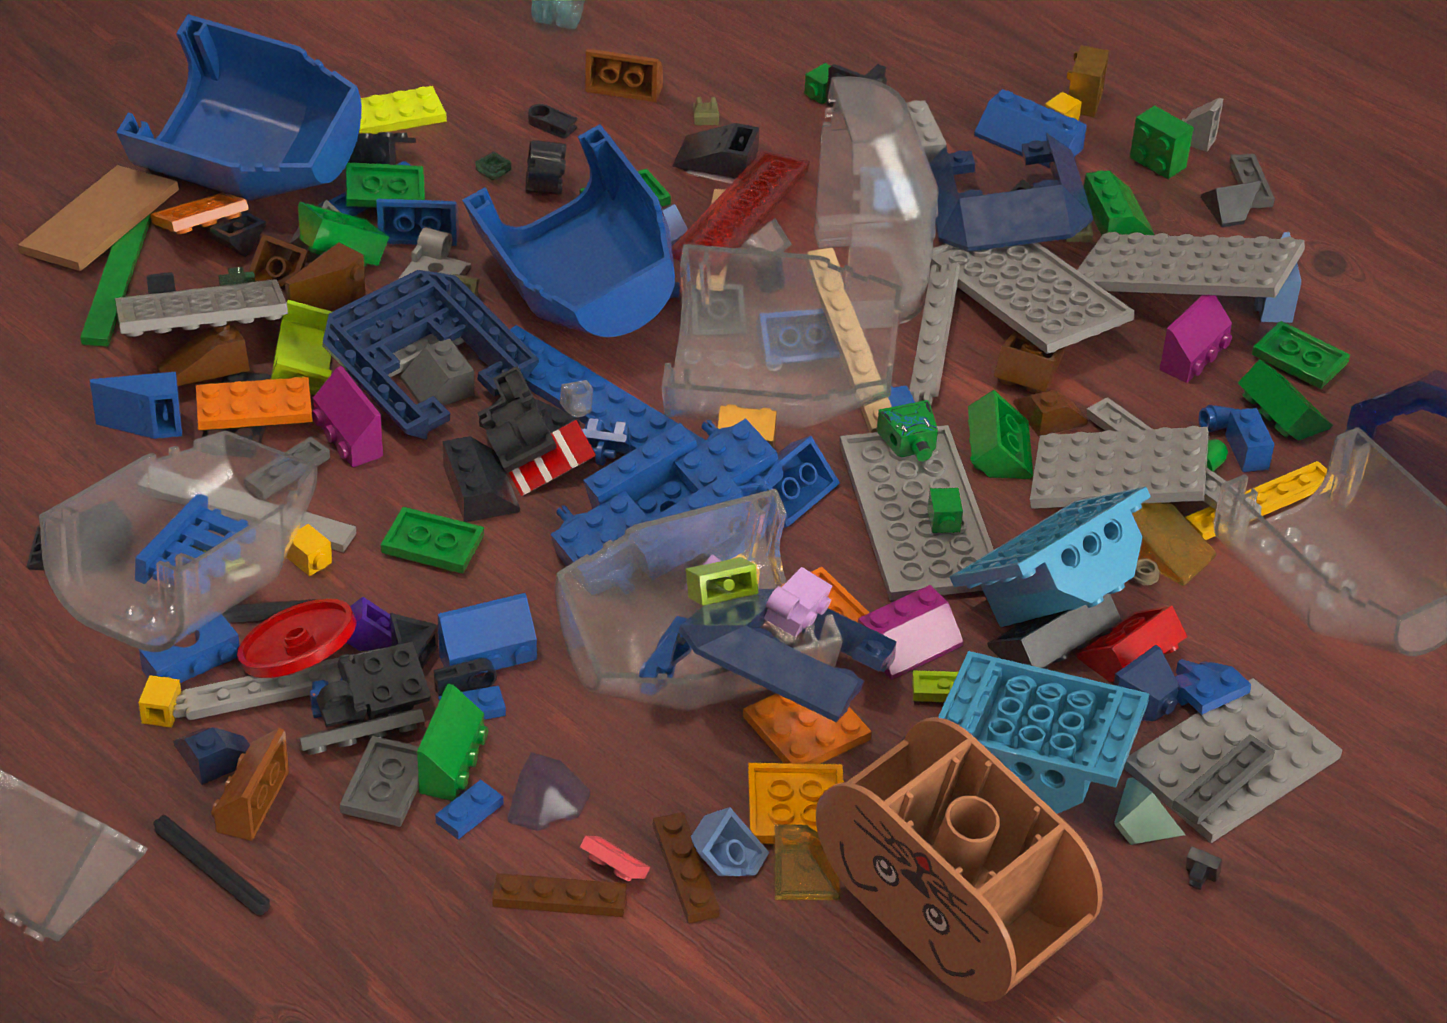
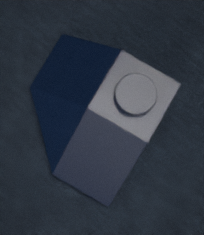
[173,727,250,785]

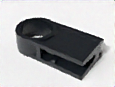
[528,104,578,139]
[433,658,497,699]

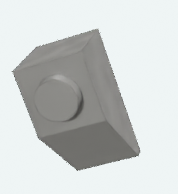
[1182,98,1223,152]

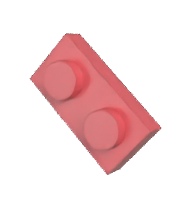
[580,836,651,881]

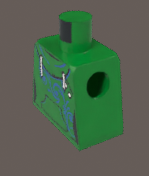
[876,400,938,461]

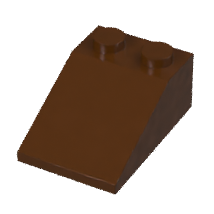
[285,243,366,312]
[157,322,250,386]
[993,330,1066,393]

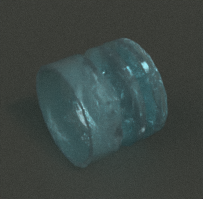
[532,0,584,30]

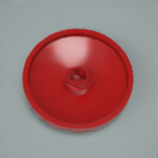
[237,599,356,678]

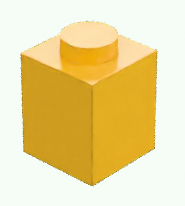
[1045,92,1082,121]
[285,524,332,576]
[138,675,181,728]

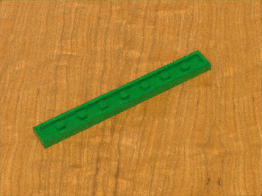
[80,212,153,346]

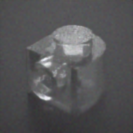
[560,380,593,417]

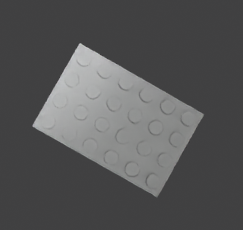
[115,279,288,336]
[1030,426,1209,508]
[1124,678,1342,843]

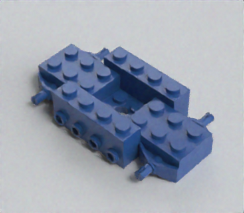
[551,418,783,593]

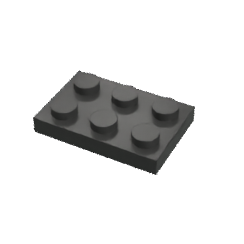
[340,736,419,827]

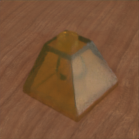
[772,824,840,900]

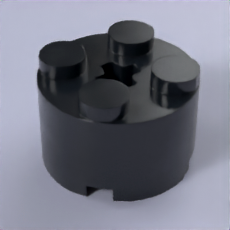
[525,140,566,194]

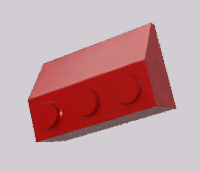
[1075,605,1188,682]

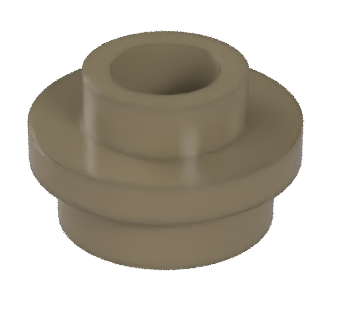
[1132,559,1160,585]

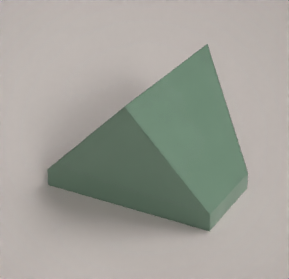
[1114,777,1185,845]

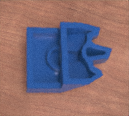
[639,616,691,694]
[1175,659,1251,715]

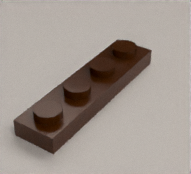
[653,812,720,923]
[493,873,627,917]

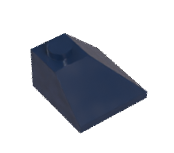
[1113,645,1179,721]

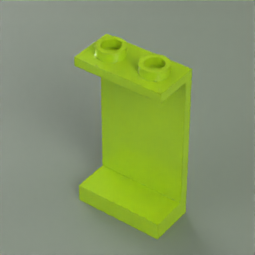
[271,300,332,395]

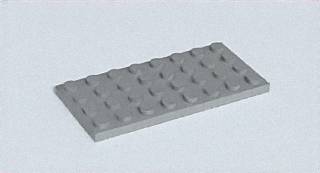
[1077,232,1305,297]
[923,243,1134,353]
[839,425,994,601]

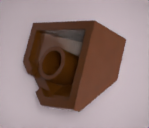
[245,234,310,287]
[1013,389,1088,438]

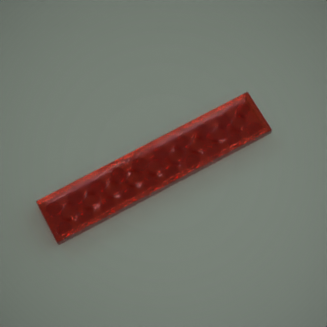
[672,150,810,271]

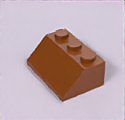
[585,49,663,102]
[211,728,289,841]

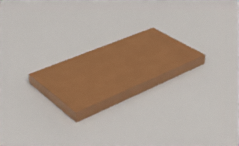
[18,165,179,271]

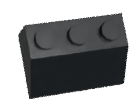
[442,436,520,522]

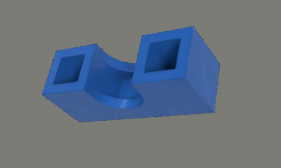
[139,613,240,683]

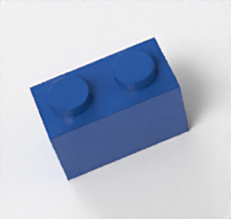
[1225,408,1275,472]

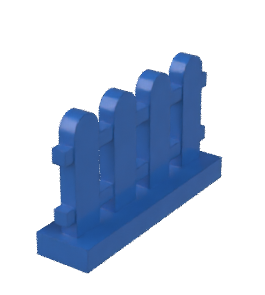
[135,493,253,593]

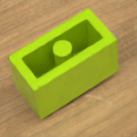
[685,557,759,606]

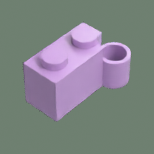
[764,567,832,637]

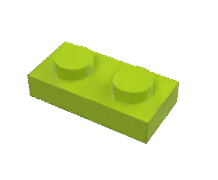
[912,670,958,702]

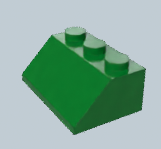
[1083,170,1155,235]
[298,202,389,267]
[1238,359,1333,441]
[968,390,1034,479]
[417,684,488,801]

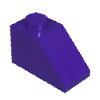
[346,597,392,651]

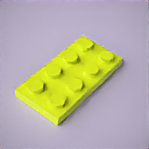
[359,86,446,134]

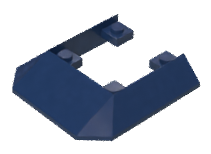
[923,132,1093,252]
[322,270,539,440]
[679,589,897,723]

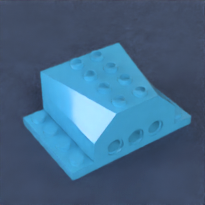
[950,486,1151,627]
[938,651,1149,814]

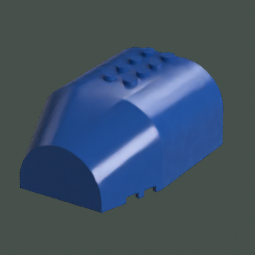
[116,14,362,201]
[462,124,675,337]

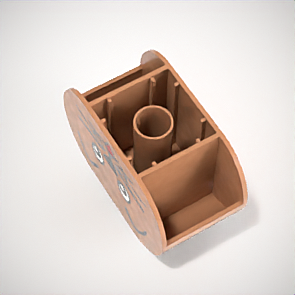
[816,717,1103,1002]

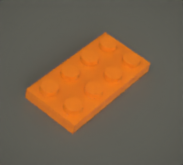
[196,377,312,430]

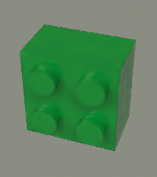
[1129,105,1194,179]

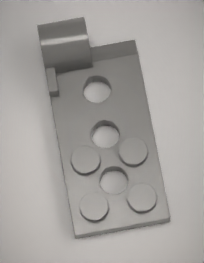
[398,227,471,279]

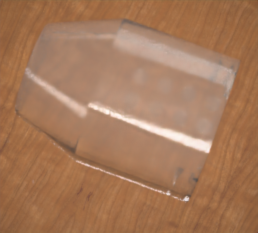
[814,76,939,329]
[662,244,902,429]
[1214,427,1447,656]
[39,430,317,652]
[555,489,843,712]

